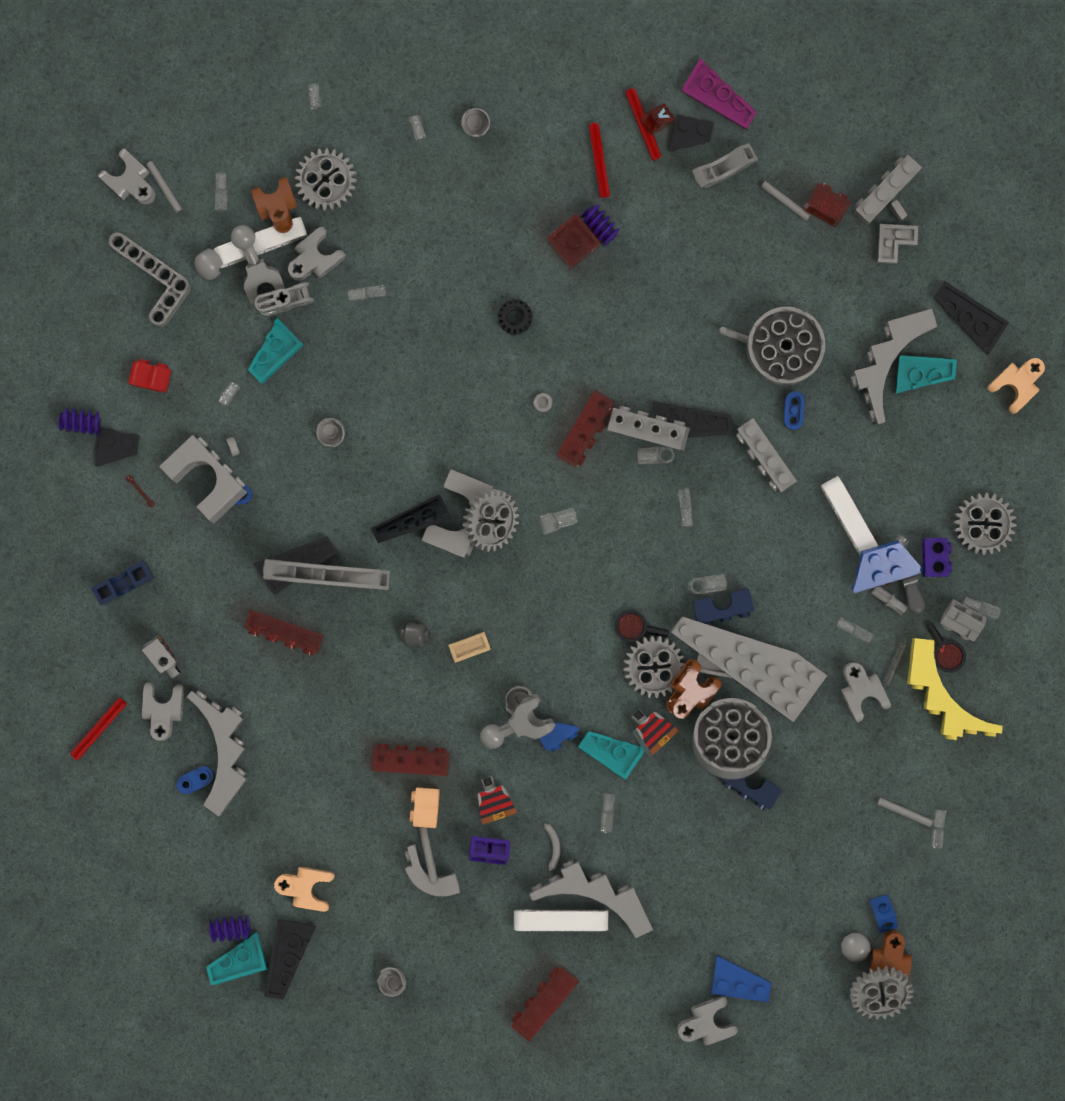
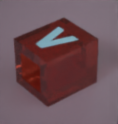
[640,103,675,135]

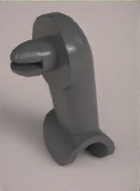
[902,576,925,614]

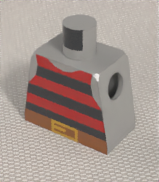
[142,634,181,679]
[631,709,679,758]
[477,776,517,825]

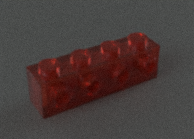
[556,390,616,468]
[244,610,325,656]
[371,744,450,776]
[511,965,579,1042]

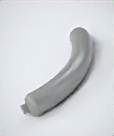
[719,327,748,343]
[544,823,560,871]

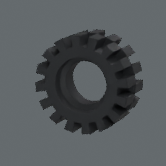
[498,299,532,335]

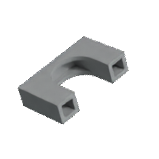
[159,435,247,523]
[422,469,494,558]

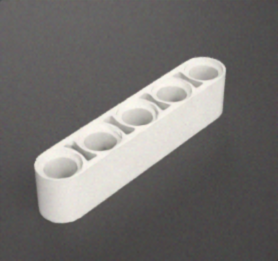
[213,217,308,268]
[820,476,878,556]
[514,910,608,931]

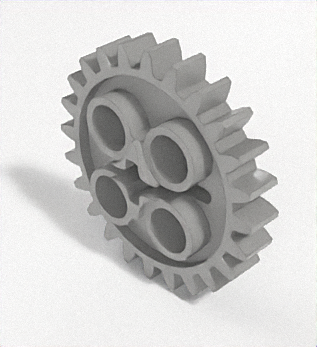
[295,148,357,211]
[463,489,519,552]
[953,493,1017,555]
[623,635,685,698]
[850,966,914,1020]

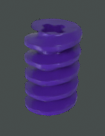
[579,204,620,247]
[58,407,101,436]
[209,915,250,943]

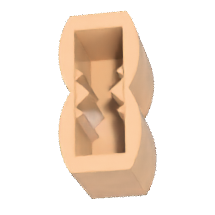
[410,787,440,828]

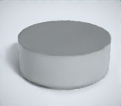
[533,393,552,413]
[226,437,240,457]

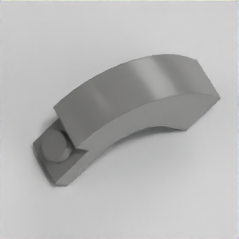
[692,143,758,188]
[405,844,461,896]

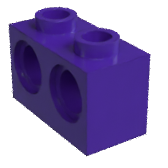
[922,538,952,577]
[468,836,510,865]

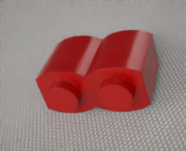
[128,359,172,393]

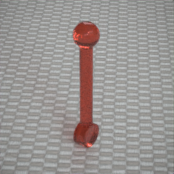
[126,475,155,507]

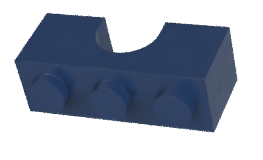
[92,561,155,605]
[692,589,754,625]
[720,777,782,810]

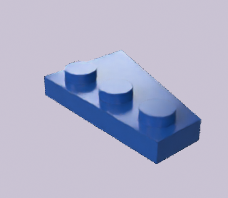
[711,955,771,1002]

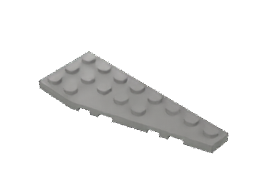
[671,617,827,722]

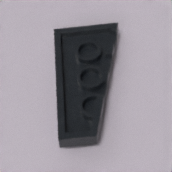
[934,281,1009,355]
[653,401,732,438]
[371,494,451,543]
[253,537,338,595]
[264,919,316,1000]

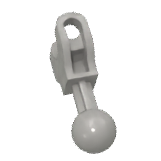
[231,225,285,304]
[480,694,556,749]

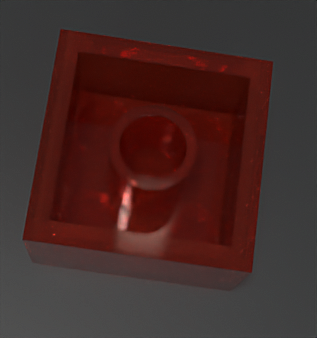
[803,183,851,228]
[546,213,601,270]

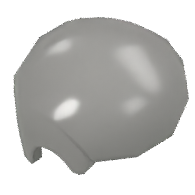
[461,108,490,137]
[195,248,223,280]
[316,418,345,447]
[505,686,533,715]
[841,933,871,963]
[377,967,407,997]

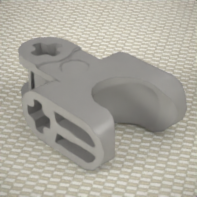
[98,149,155,205]
[288,227,346,281]
[255,282,314,317]
[841,662,891,723]
[142,682,184,741]
[677,996,738,1045]

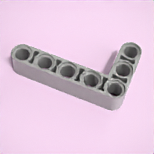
[109,233,191,327]

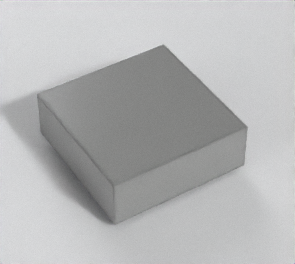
[889,200,907,222]

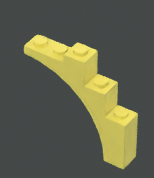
[907,638,1003,740]

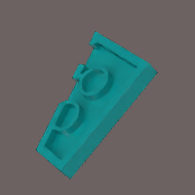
[248,318,304,385]
[895,355,957,394]
[577,731,645,780]
[206,932,268,986]

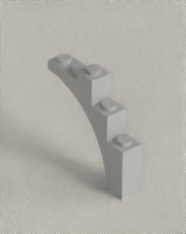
[850,309,937,425]
[263,559,390,590]
[187,690,248,816]
[529,859,653,938]

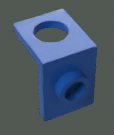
[870,895,898,933]

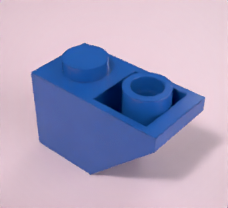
[539,722,579,752]

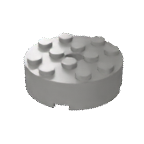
[746,307,825,386]
[692,698,772,779]

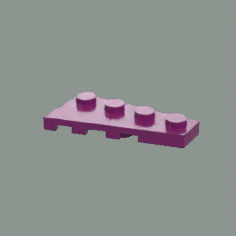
[681,58,757,130]

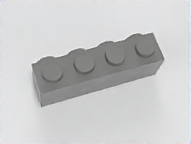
[853,155,922,227]
[607,406,690,451]
[736,418,797,493]

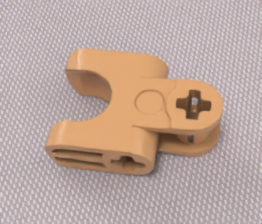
[987,358,1045,414]
[274,867,335,912]

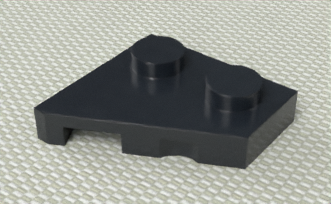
[669,115,714,152]
[95,430,140,467]

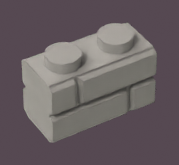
[940,599,987,642]

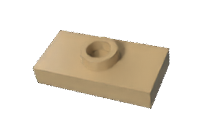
[448,632,491,663]

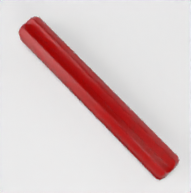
[625,88,661,161]
[589,123,610,198]
[70,698,127,760]

